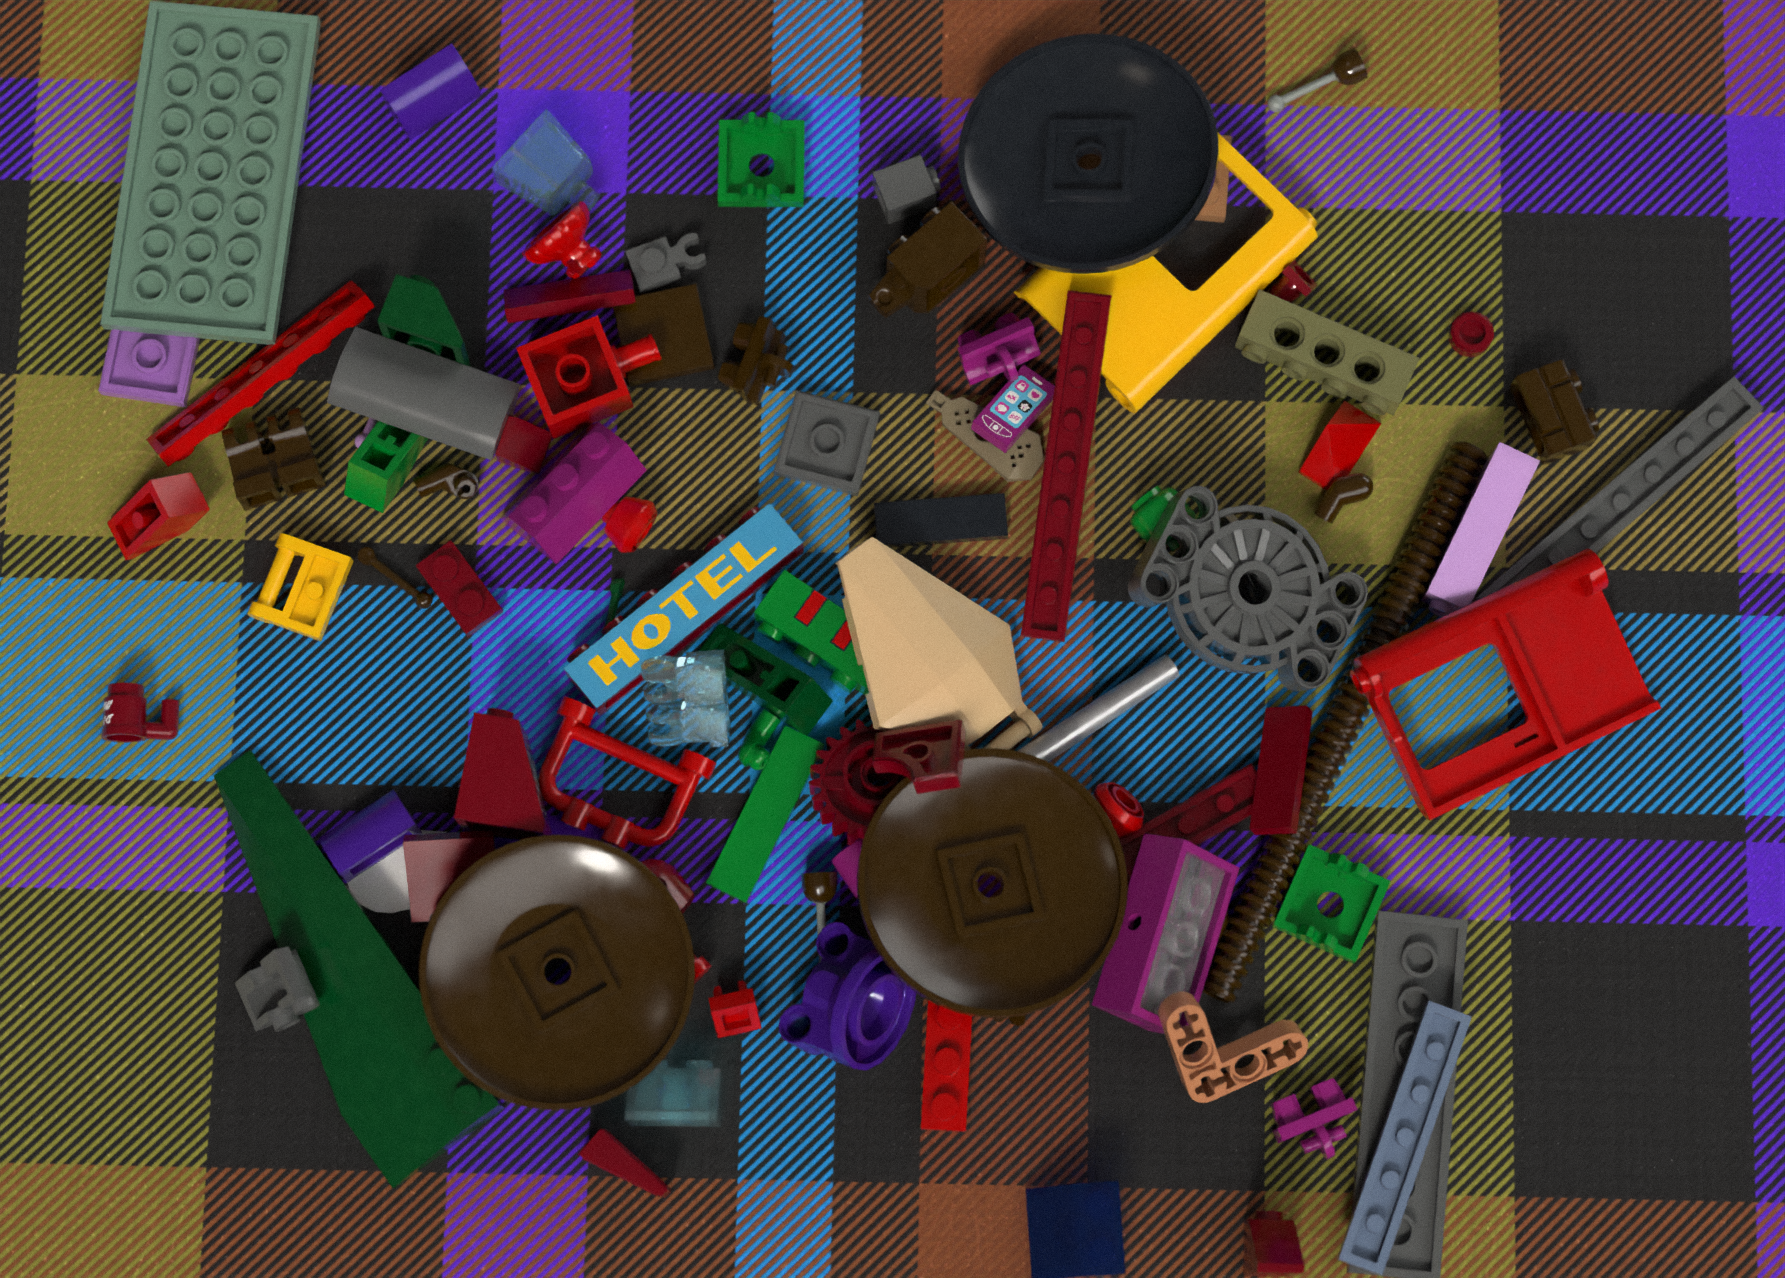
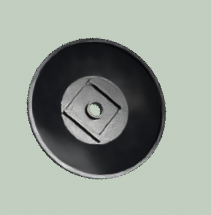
[958,34,1219,274]

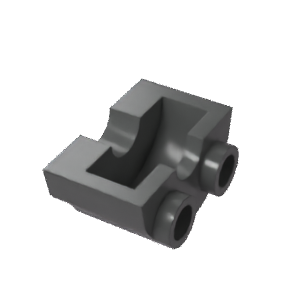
[235,947,320,1032]

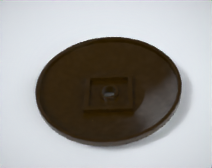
[857,748,1128,1018]
[419,835,695,1110]

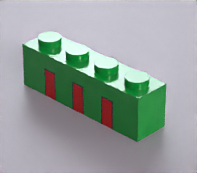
[754,569,869,705]

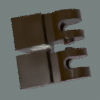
[222,407,326,511]

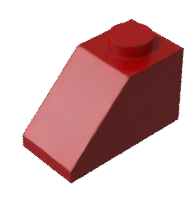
[107,472,210,560]

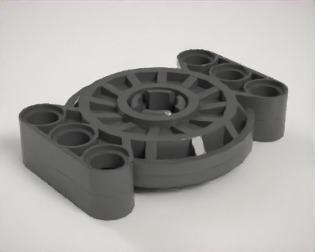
[1128,486,1368,692]

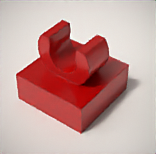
[708,980,762,1038]

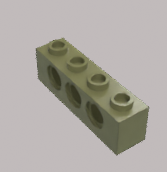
[1235,289,1420,416]

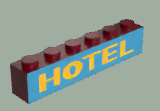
[564,503,804,716]

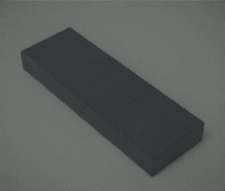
[874,493,1008,548]

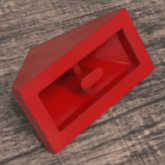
[1298,401,1381,490]

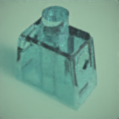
[492,109,600,215]

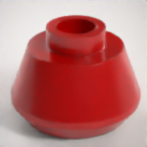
[601,496,658,553]
[1092,782,1144,838]

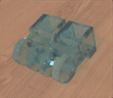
[641,649,731,747]

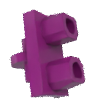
[957,313,1041,386]
[1271,1078,1358,1160]

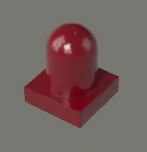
[1269,260,1318,303]

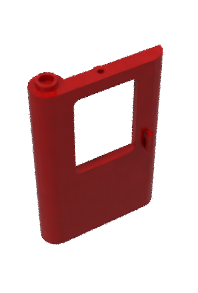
[1350,548,1661,820]

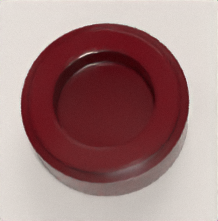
[1449,312,1494,357]

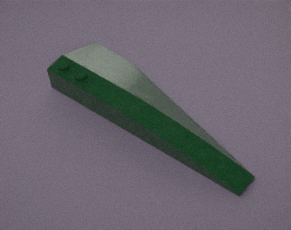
[214,750,505,1189]

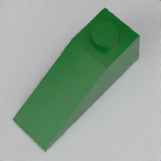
[344,421,428,513]

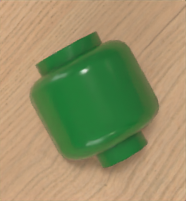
[1130,485,1196,552]

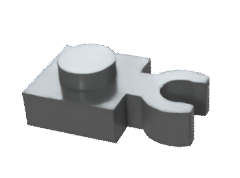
[625,233,707,294]

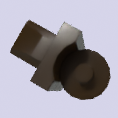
[718,316,795,405]

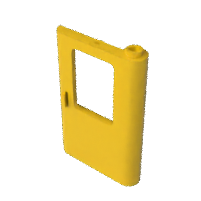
[1014,132,1317,413]

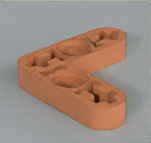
[1158,992,1308,1103]

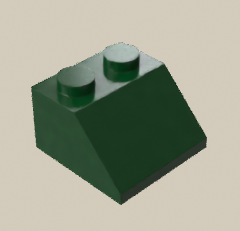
[378,274,471,367]

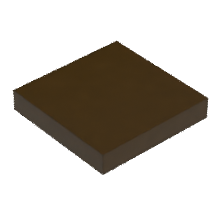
[613,284,715,387]

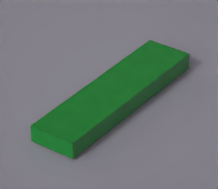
[706,725,825,904]

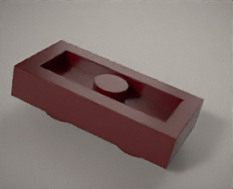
[415,540,503,637]

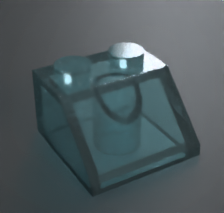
[625,1060,723,1127]

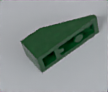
[694,623,833,736]

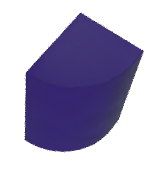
[380,44,481,140]
[318,789,422,882]

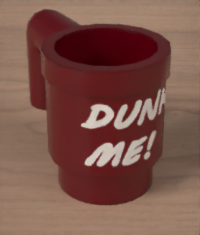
[102,682,179,743]

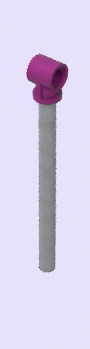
[831,654,1180,899]

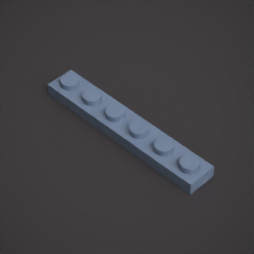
[1337,1001,1472,1276]

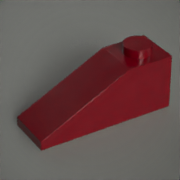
[1243,1211,1305,1277]

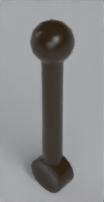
[358,547,433,609]

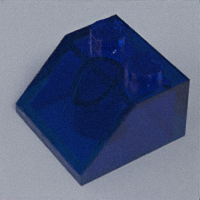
[1025,1181,1126,1278]

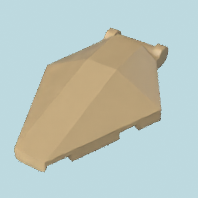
[835,537,1042,750]

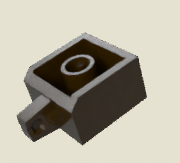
[868,201,987,319]

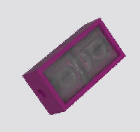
[1092,833,1240,1034]

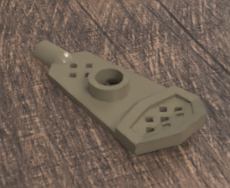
[926,390,1044,482]

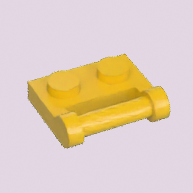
[247,533,353,641]

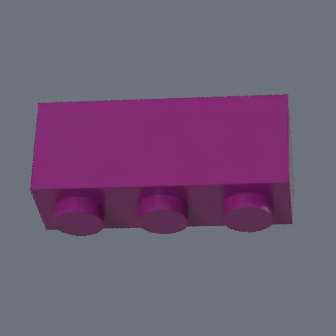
[500,422,647,565]

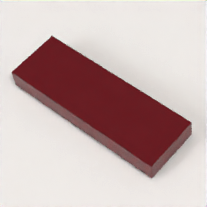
[504,269,636,323]
[1249,705,1313,835]

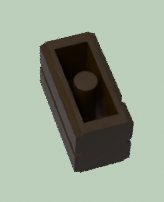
[1509,359,1599,465]

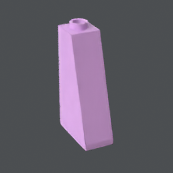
[1421,442,1540,617]

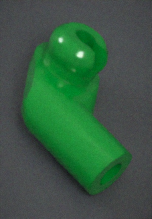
[738,709,781,770]

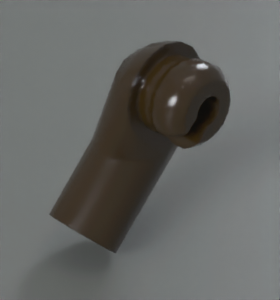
[1314,473,1373,524]

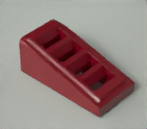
[578,1128,671,1198]

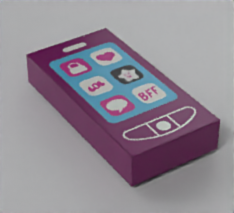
[971,365,1055,454]

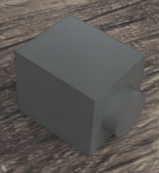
[873,155,941,224]

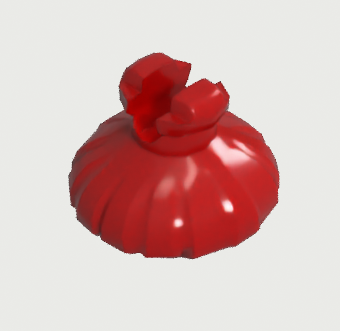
[522,201,602,279]

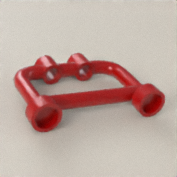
[538,696,717,849]

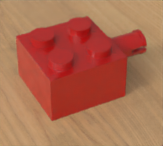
[516,316,662,439]

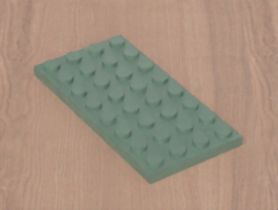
[100,1,321,345]

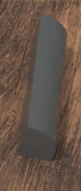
[327,327,520,460]

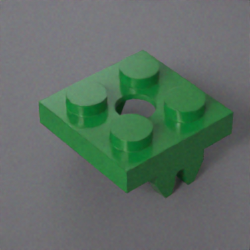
[718,112,805,207]
[1272,844,1391,964]

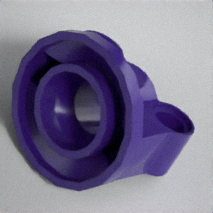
[779,922,916,1071]

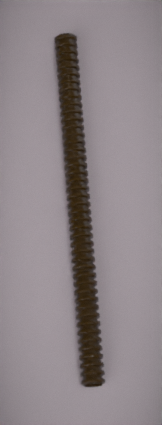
[1202,441,1488,1003]

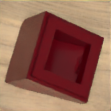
[495,415,553,475]

